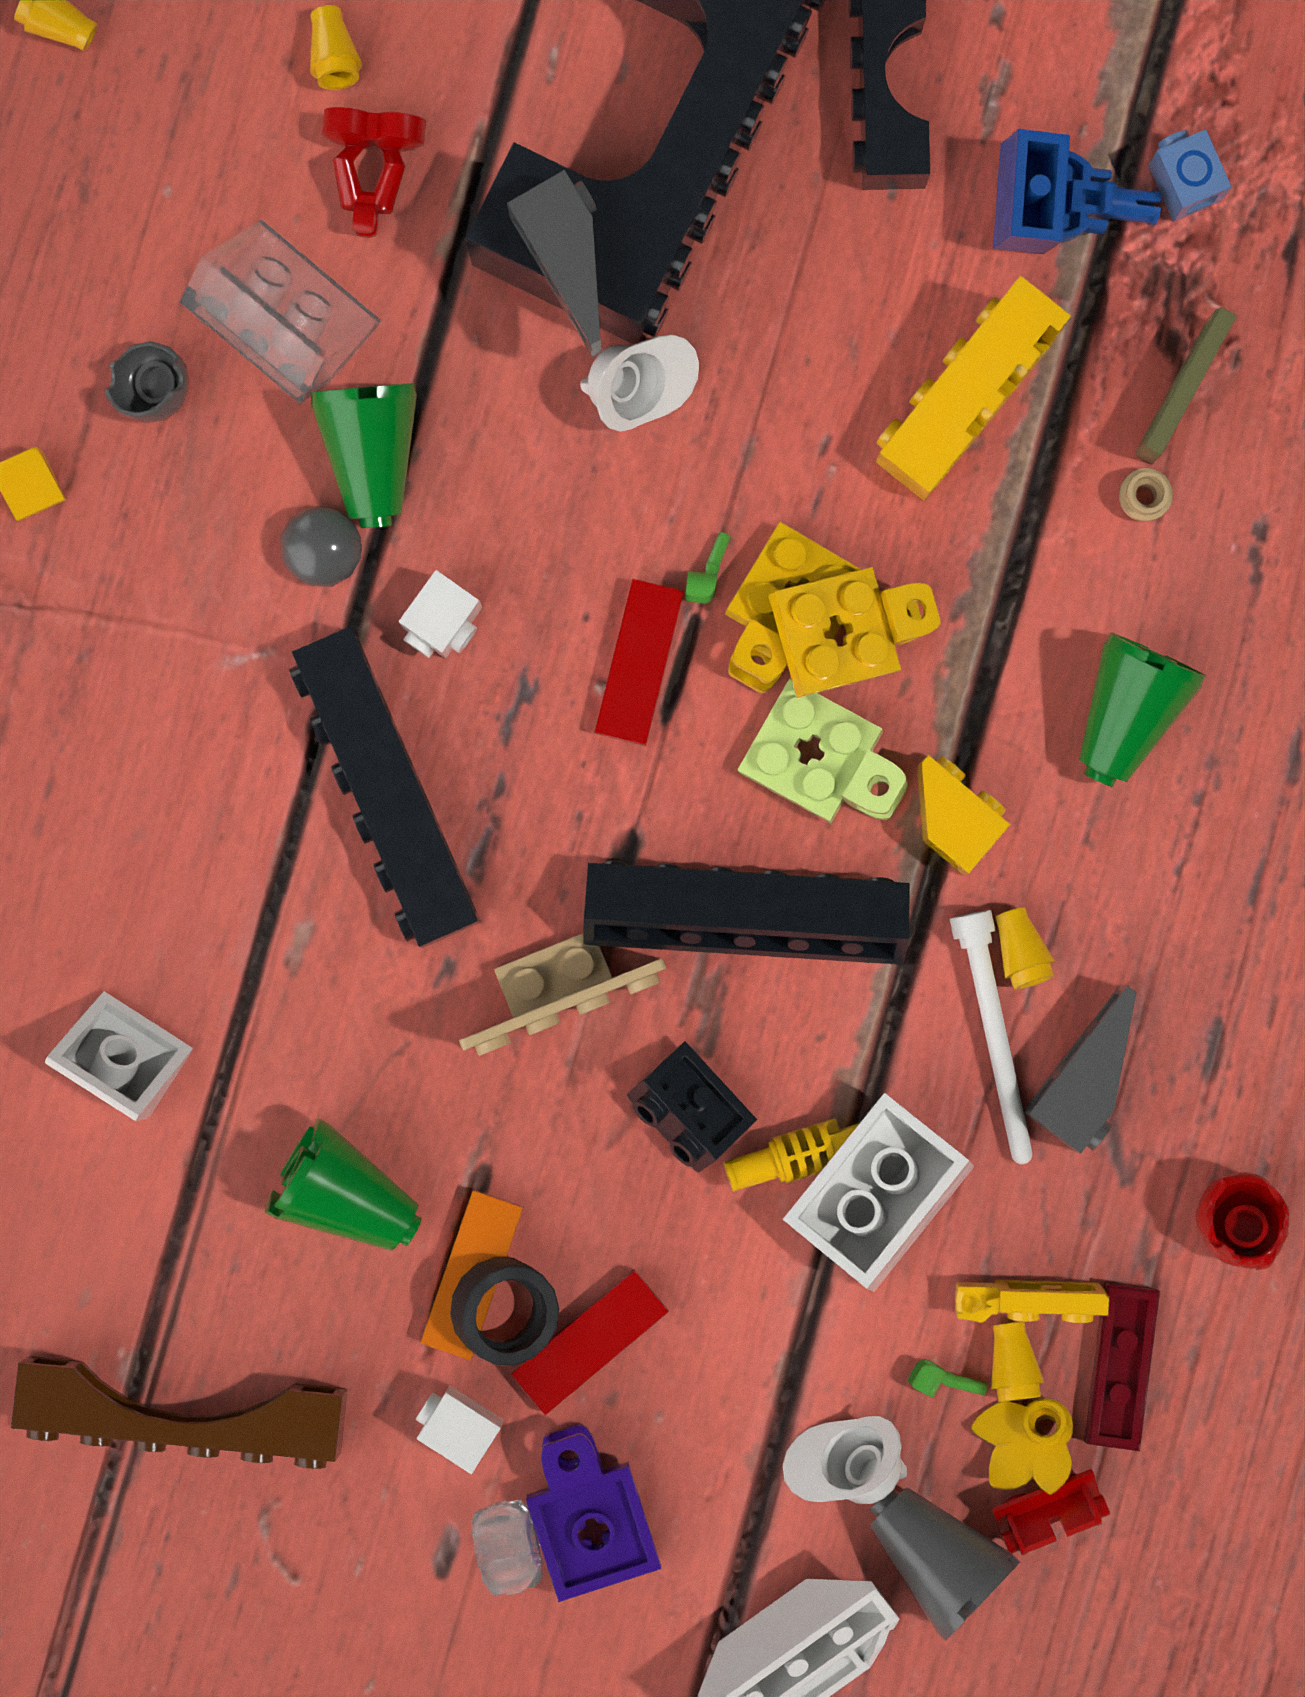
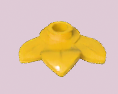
[971,1398,1073,1495]

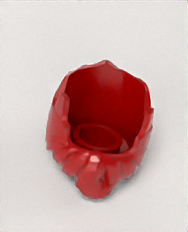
[1196,1172,1289,1270]

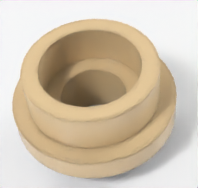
[1119,468,1173,522]

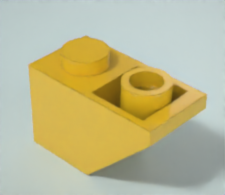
[917,755,1011,875]

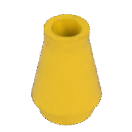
[14,0,98,52]
[310,5,362,90]
[995,907,1056,990]
[991,1322,1045,1402]

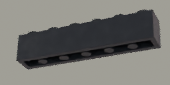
[289,626,481,948]
[583,860,910,965]

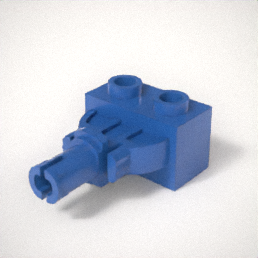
[993,129,1161,254]

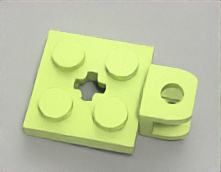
[737,678,908,824]

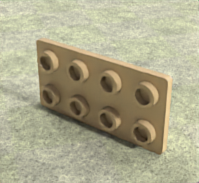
[459,933,666,1056]

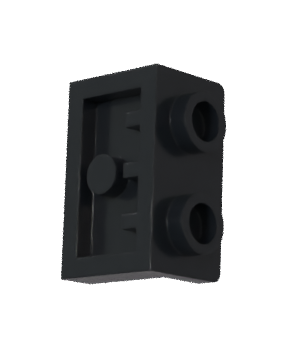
[627,1041,758,1173]

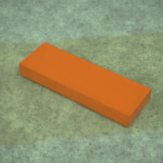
[420,1189,524,1361]

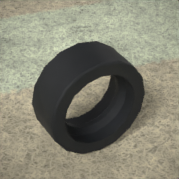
[450,1257,559,1366]

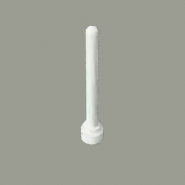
[949,910,1033,1164]

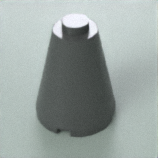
[870,1487,1020,1641]

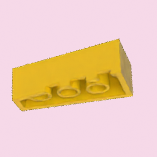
[876,275,1071,502]

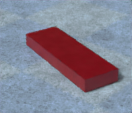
[1084,1282,1160,1451]

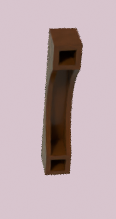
[11,1356,348,1469]

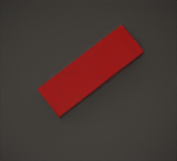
[594,579,684,746]
[511,1269,669,1415]

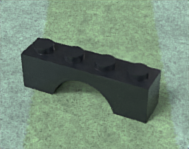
[848,0,930,190]

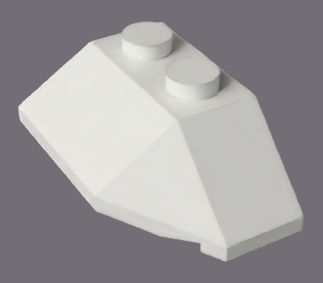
[697,1579,900,1697]

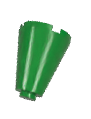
[310,383,417,528]
[1079,632,1206,787]
[265,1118,422,1251]

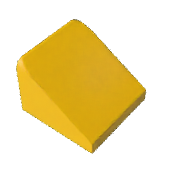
[0,447,66,522]

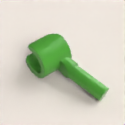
[685,532,731,603]
[908,1359,987,1398]

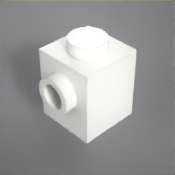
[399,570,483,659]
[415,1385,503,1474]

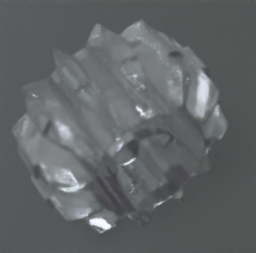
[471,1500,543,1596]

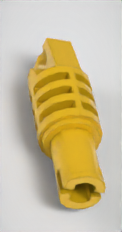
[723,1118,860,1192]

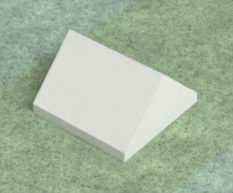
[45,991,193,1121]

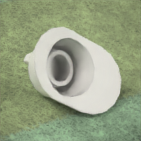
[580,334,699,432]
[783,1416,907,1504]

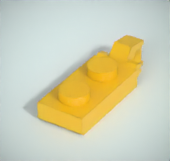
[955,1280,1109,1323]

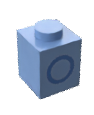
[1148,129,1232,222]

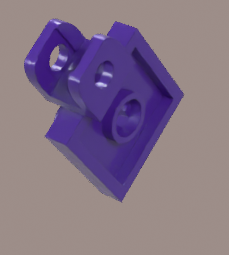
[526,1424,662,1602]

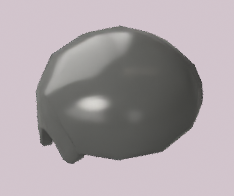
[104,341,189,423]
[280,506,362,587]

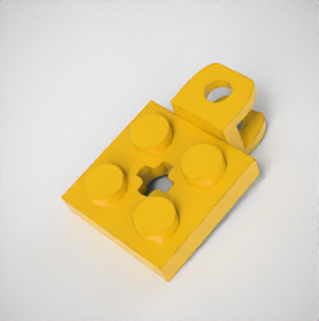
[725,522,861,693]
[768,567,941,698]

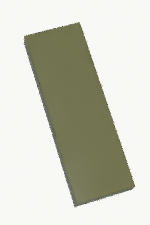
[1135,307,1237,464]

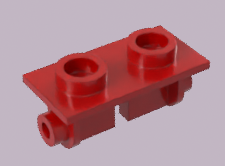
[991,1469,1110,1556]

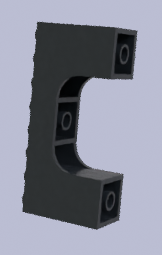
[465,0,825,345]

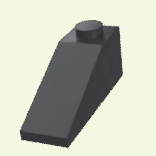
[507,170,601,357]
[1023,986,1136,1154]

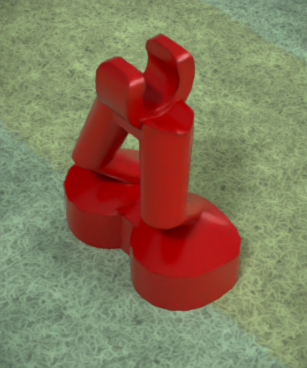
[322,107,426,238]

